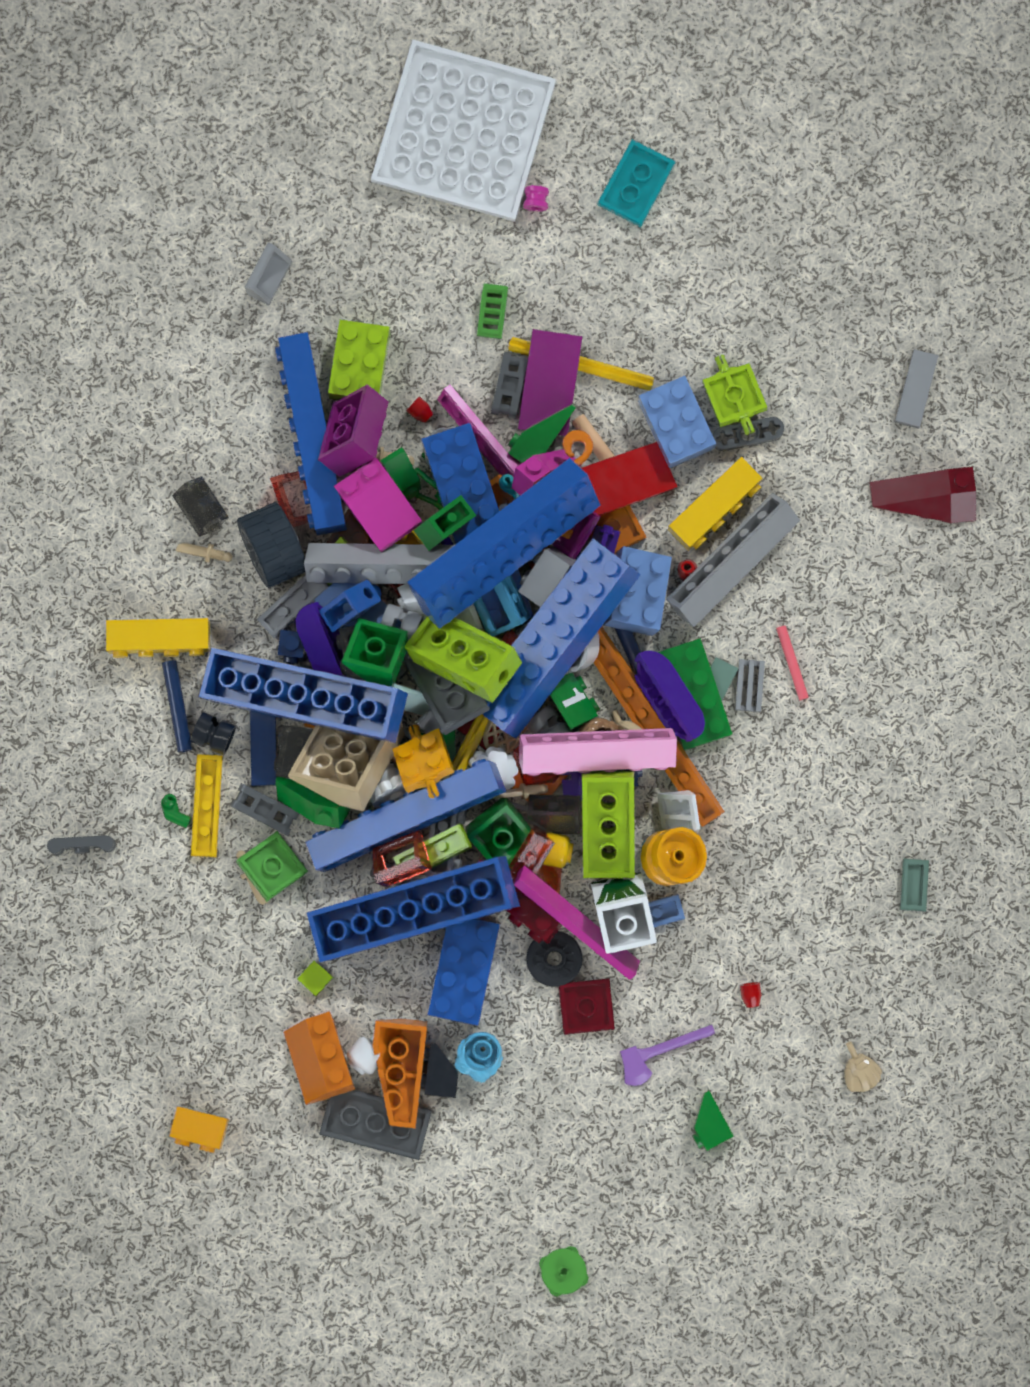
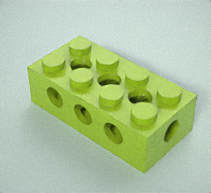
[404,617,522,703]
[582,770,635,878]

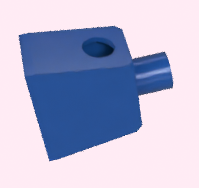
[319,580,382,632]

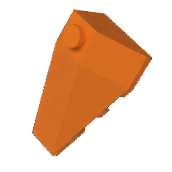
[373,1018,428,1128]

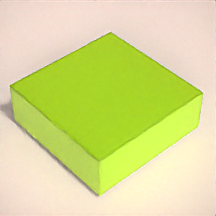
[297,960,333,996]

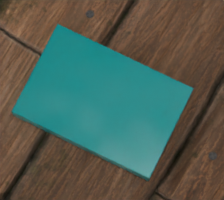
[597,139,676,228]

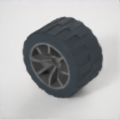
[237,502,305,588]

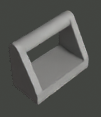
[245,242,292,306]

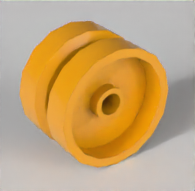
[640,827,707,886]

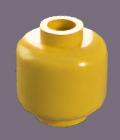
[535,832,574,868]

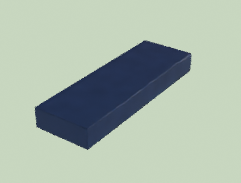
[250,711,277,786]

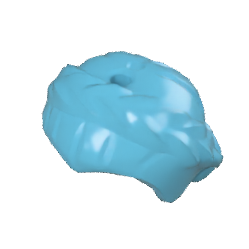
[455,1032,503,1083]

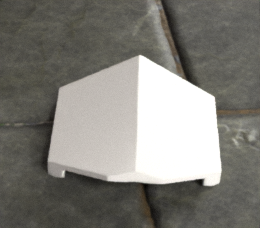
[657,790,700,834]

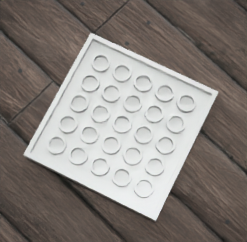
[371,39,556,222]

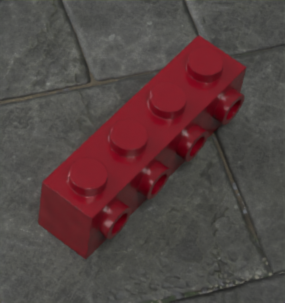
[477,858,562,945]

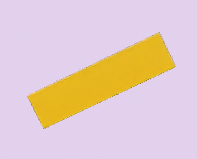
[191,754,223,858]

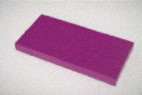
[518,329,583,436]

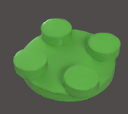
[539,1246,588,1296]

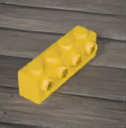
[668,456,763,552]
[106,618,211,658]

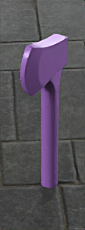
[620,1024,715,1086]

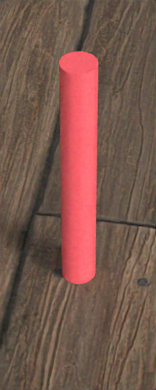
[776,625,809,701]

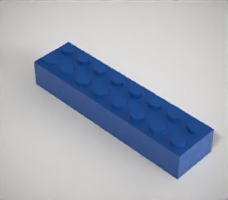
[421,423,534,633]
[407,458,600,629]
[483,539,641,739]
[199,648,408,743]
[307,856,520,962]

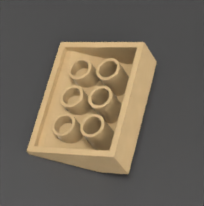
[288,721,405,811]

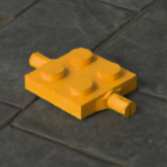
[392,725,454,798]

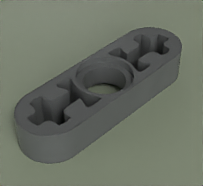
[713,417,784,451]

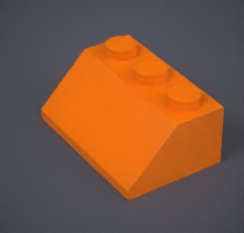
[284,1011,355,1105]

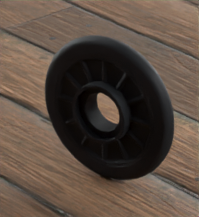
[526,931,583,987]

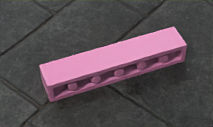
[519,728,677,776]

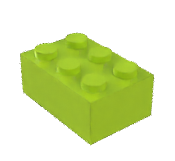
[328,319,390,400]

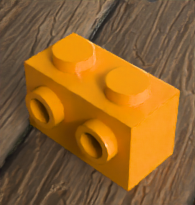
[169,1106,229,1153]

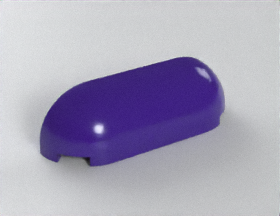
[296,602,357,678]
[635,650,705,742]

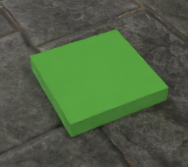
[236,831,308,902]

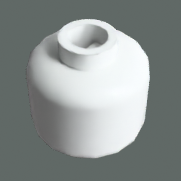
[347,1036,380,1075]

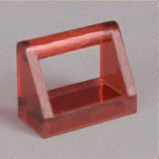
[270,471,309,528]
[509,826,555,880]
[373,830,432,887]

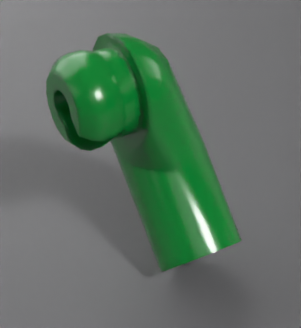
[161,794,191,829]

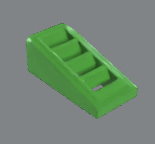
[477,283,508,339]

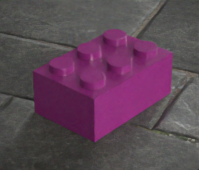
[318,384,389,477]

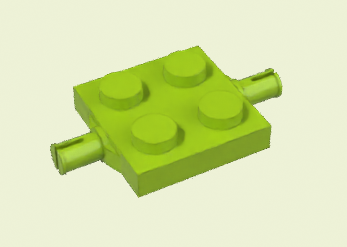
[702,355,767,435]

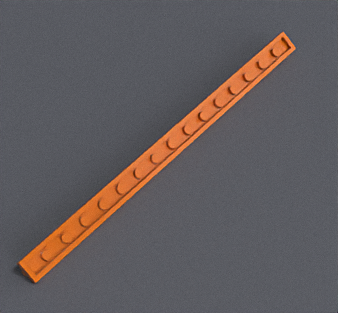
[490,474,725,827]

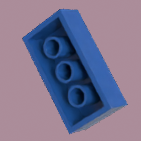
[428,919,500,1027]

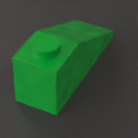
[508,403,577,463]
[275,777,350,828]

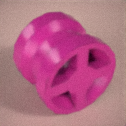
[523,185,549,212]

